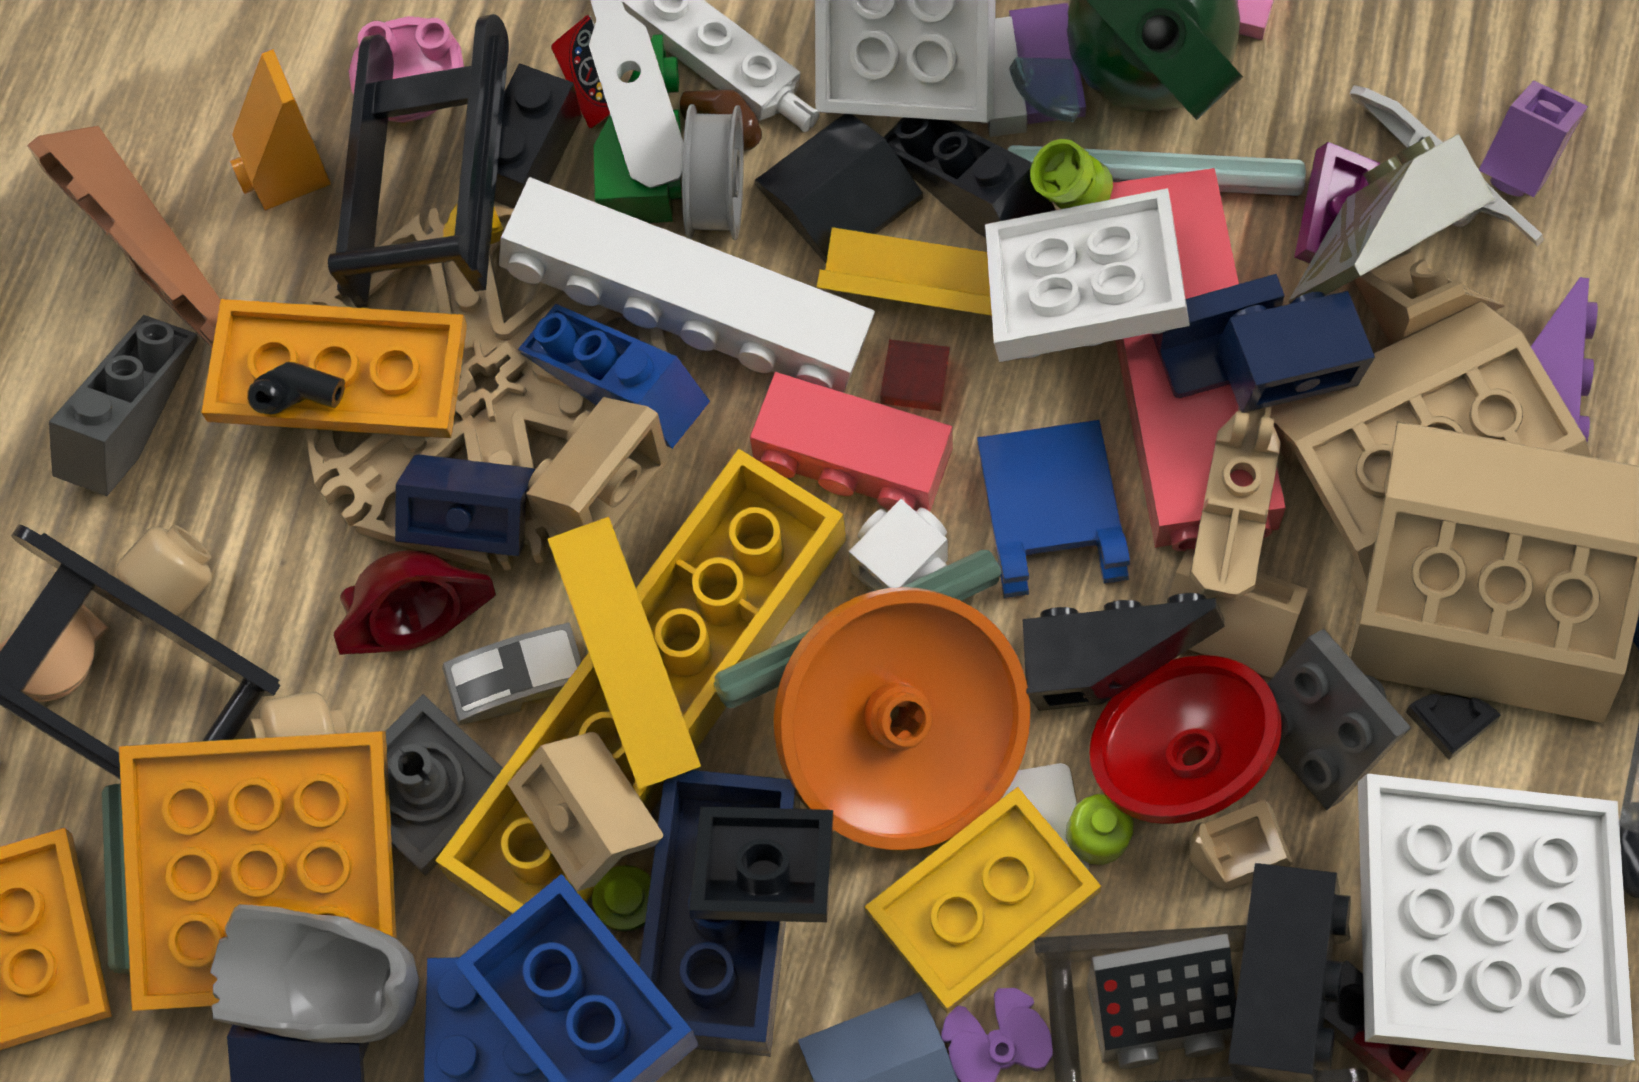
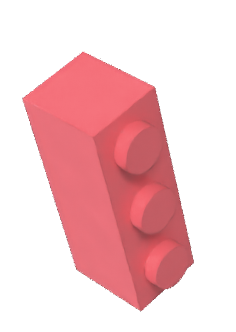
[750,372,953,512]

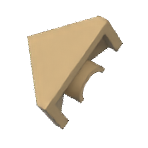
[1355,249,1505,345]

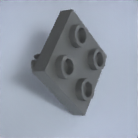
[1267,629,1411,810]
[386,694,503,876]

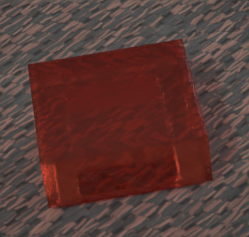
[880,339,950,411]

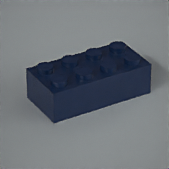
[639,770,800,1057]

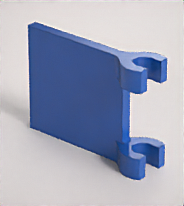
[977,420,1130,598]

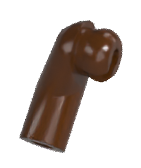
[680,90,762,151]

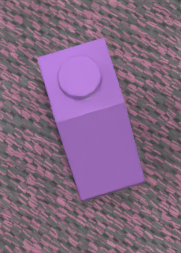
[1479,80,1588,197]

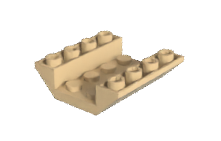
[1270,301,1591,598]
[1349,421,1639,723]

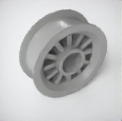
[682,104,744,240]

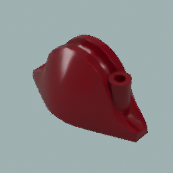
[333,550,496,655]

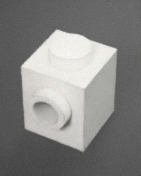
[849,499,948,591]

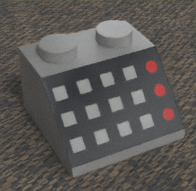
[1086,934,1236,1069]

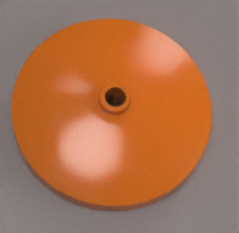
[774,587,1030,850]

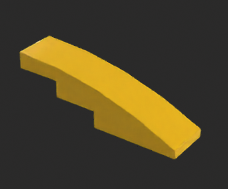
[547,516,701,789]

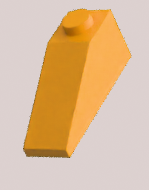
[230,49,331,211]

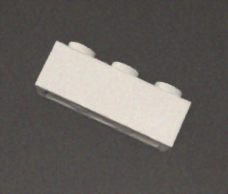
[981,16,1027,137]

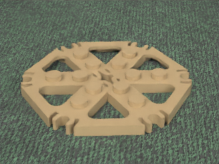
[305,204,668,572]

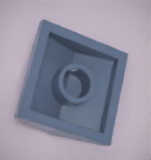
[798,992,958,1082]

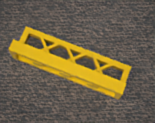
[817,227,992,316]

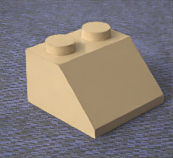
[526,397,670,534]

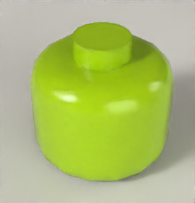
[1066,794,1134,865]

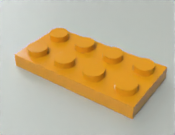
[201,299,467,438]

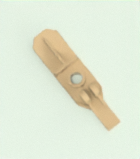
[1190,406,1281,600]

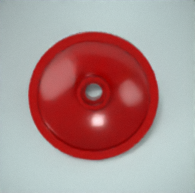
[1089,655,1282,824]

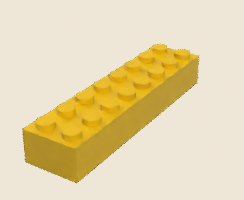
[435,449,846,919]

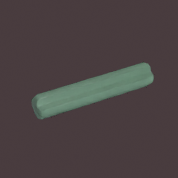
[102,783,130,974]

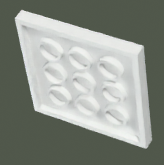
[1358,774,1635,1066]

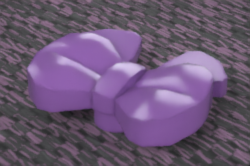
[941,988,1053,1082]

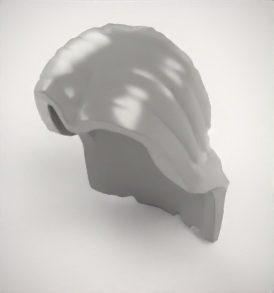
[210,904,419,1043]

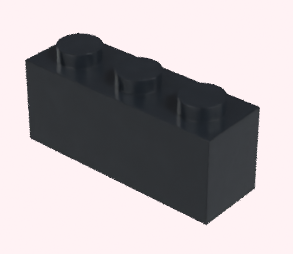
[1228,863,1351,1082]

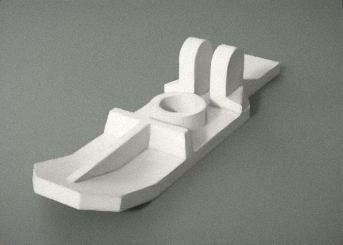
[589,0,684,189]
[1350,85,1544,247]

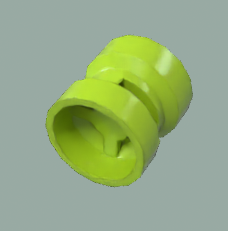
[1030,139,1113,209]

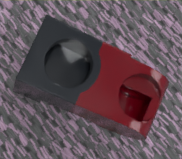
[1323,960,1434,1082]

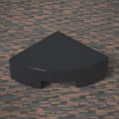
[1406,694,1501,760]

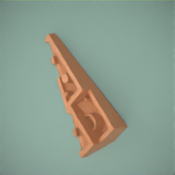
[27,126,220,348]

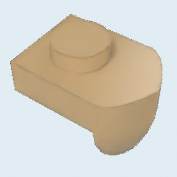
[1189,799,1293,890]

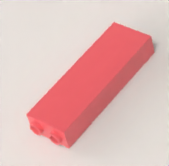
[1109,168,1286,551]

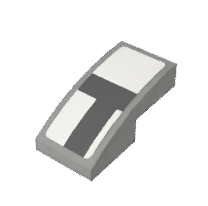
[442,622,582,725]

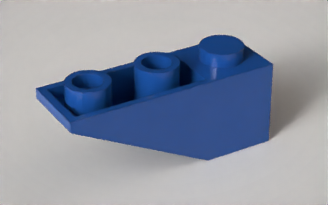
[518,304,710,449]

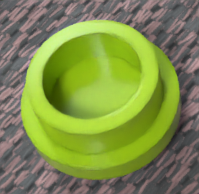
[592,865,651,932]

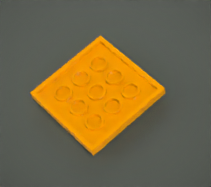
[119,731,397,1011]

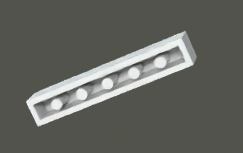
[499,177,875,393]

